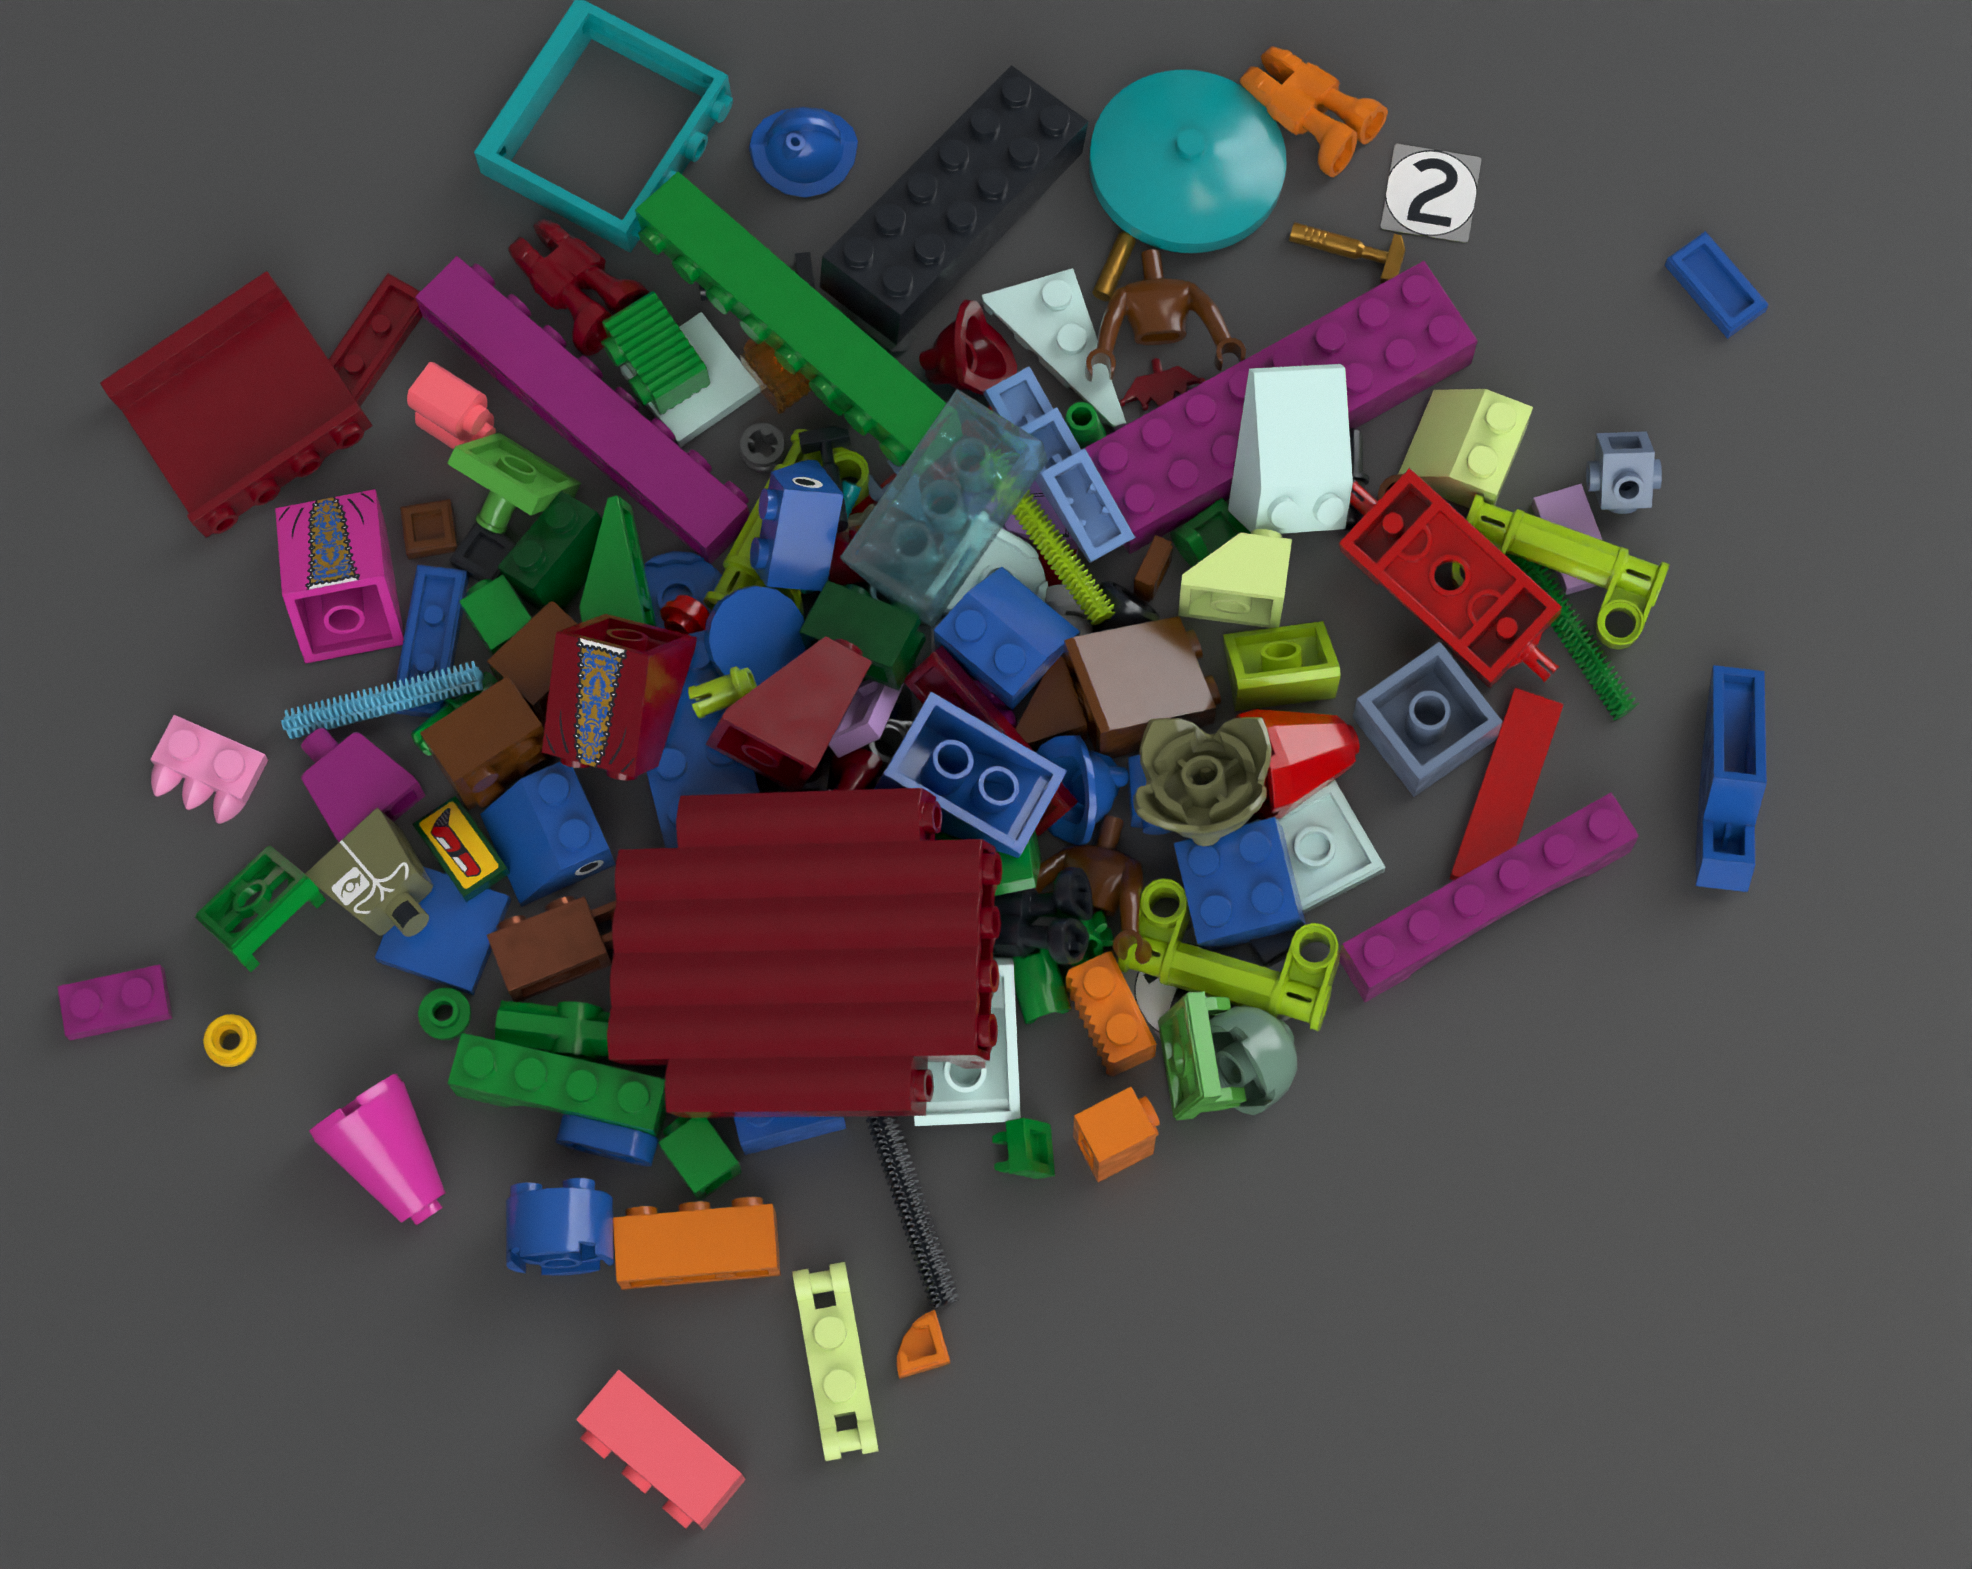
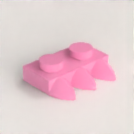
[150,715,268,824]

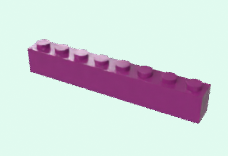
[415,256,750,564]

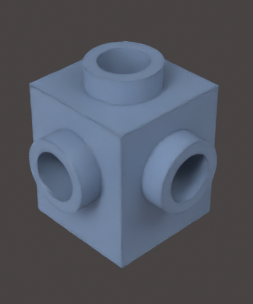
[1586,431,1662,514]

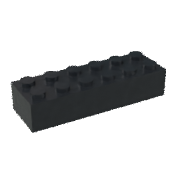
[819,65,1089,345]

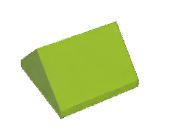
[1223,621,1341,711]

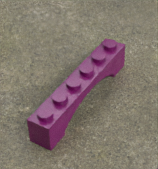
[1339,792,1639,1002]

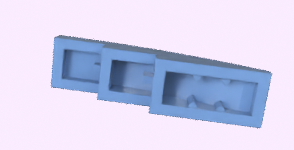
[984,367,1135,563]

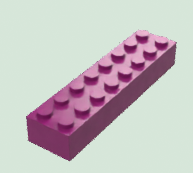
[1085,261,1478,555]

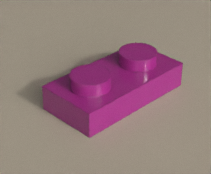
[57,964,173,1041]

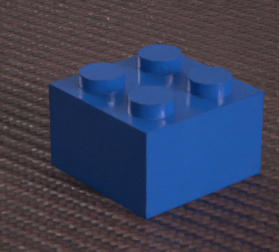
[1174,817,1306,951]

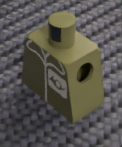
[305,807,433,937]

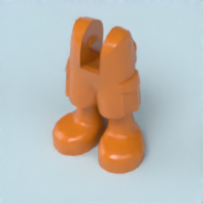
[1239,46,1388,178]

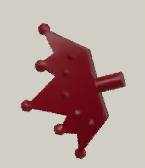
[1119,358,1206,411]

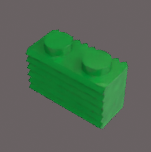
[601,291,710,415]

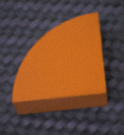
[897,1310,951,1379]

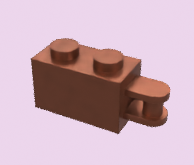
[487,896,616,1002]

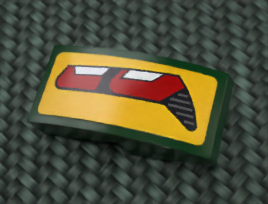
[412,796,510,903]

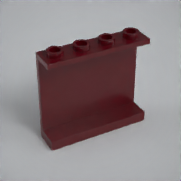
[100,271,373,538]

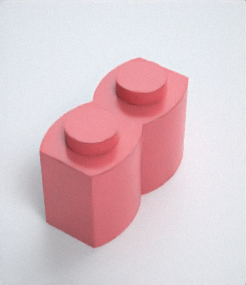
[407,362,496,449]

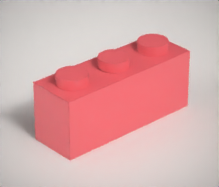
[576,1370,746,1530]

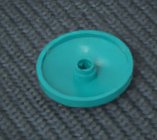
[1089,70,1287,253]

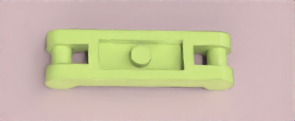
[792,1262,879,1461]

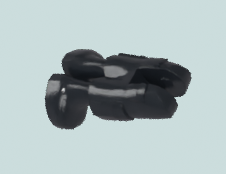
[993,867,1093,964]

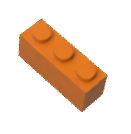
[613,1197,781,1290]

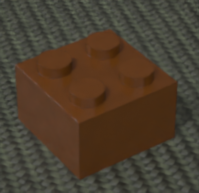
[420,676,553,811]

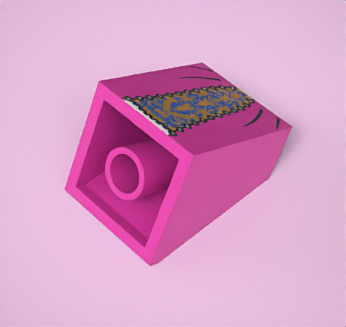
[275,489,404,664]

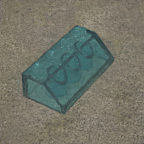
[840,389,1048,628]

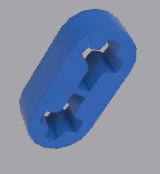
[555,1115,659,1166]

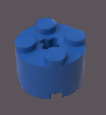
[506,1178,614,1276]

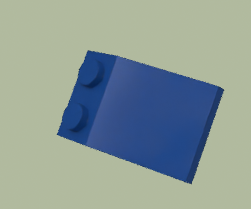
[874,692,1067,858]

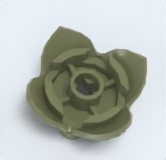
[1133,717,1272,846]

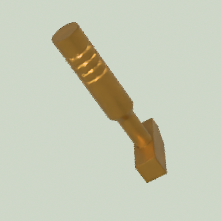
[1289,222,1405,283]
[1092,231,1136,301]

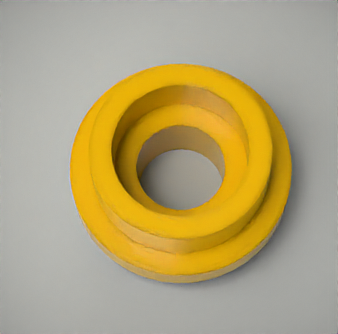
[203,1014,257,1067]

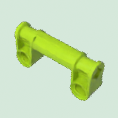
[703,429,870,621]
[1451,494,1670,650]
[1118,878,1340,1031]

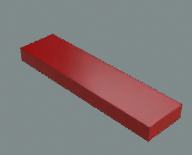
[1449,688,1564,880]

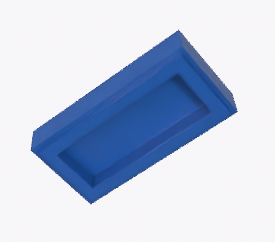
[1664,231,1769,339]

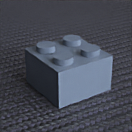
[1352,642,1503,797]

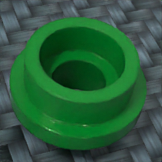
[418,988,471,1041]

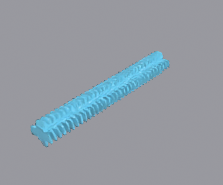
[281,661,484,739]

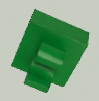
[992,1117,1055,1179]

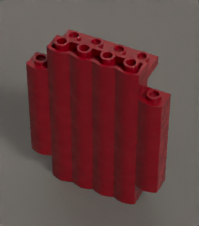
[607,788,1002,1118]

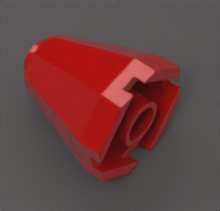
[1234,709,1360,820]

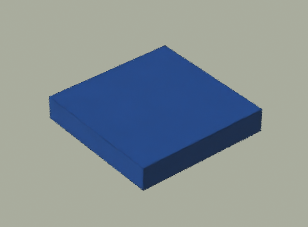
[375,866,511,995]

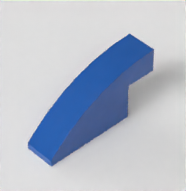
[1695,665,1767,892]

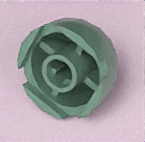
[1209,1006,1298,1115]

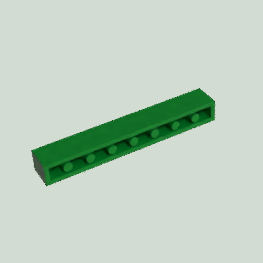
[635,172,961,475]

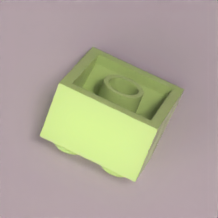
[1398,389,1533,508]
[1178,529,1292,628]

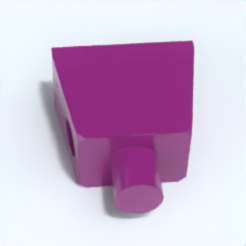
[300,728,426,842]

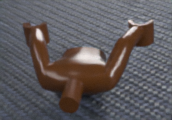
[1085,249,1246,382]
[1035,815,1152,964]

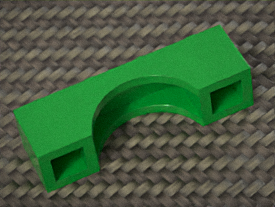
[448,1033,667,1142]

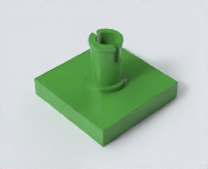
[447,432,581,534]

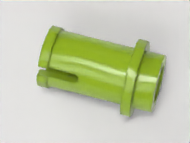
[688,666,757,719]

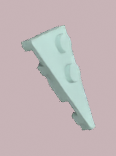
[982,268,1126,431]

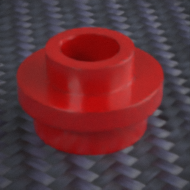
[660,595,710,635]

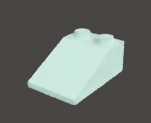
[1228,364,1353,534]
[914,955,1021,1126]

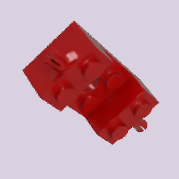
[1339,468,1562,689]

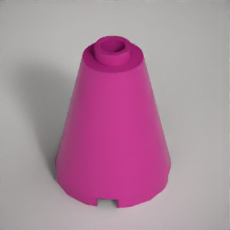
[309,1073,446,1226]

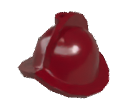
[919,299,1017,395]

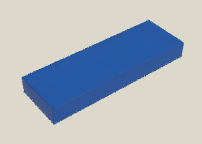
[394,565,469,718]

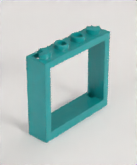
[474,0,733,253]

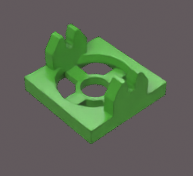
[1158,991,1247,1121]

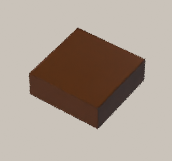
[400,499,458,560]
[1133,535,1173,602]

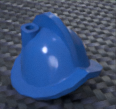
[749,107,858,198]
[1036,735,1129,845]

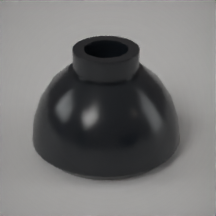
[1093,581,1160,633]

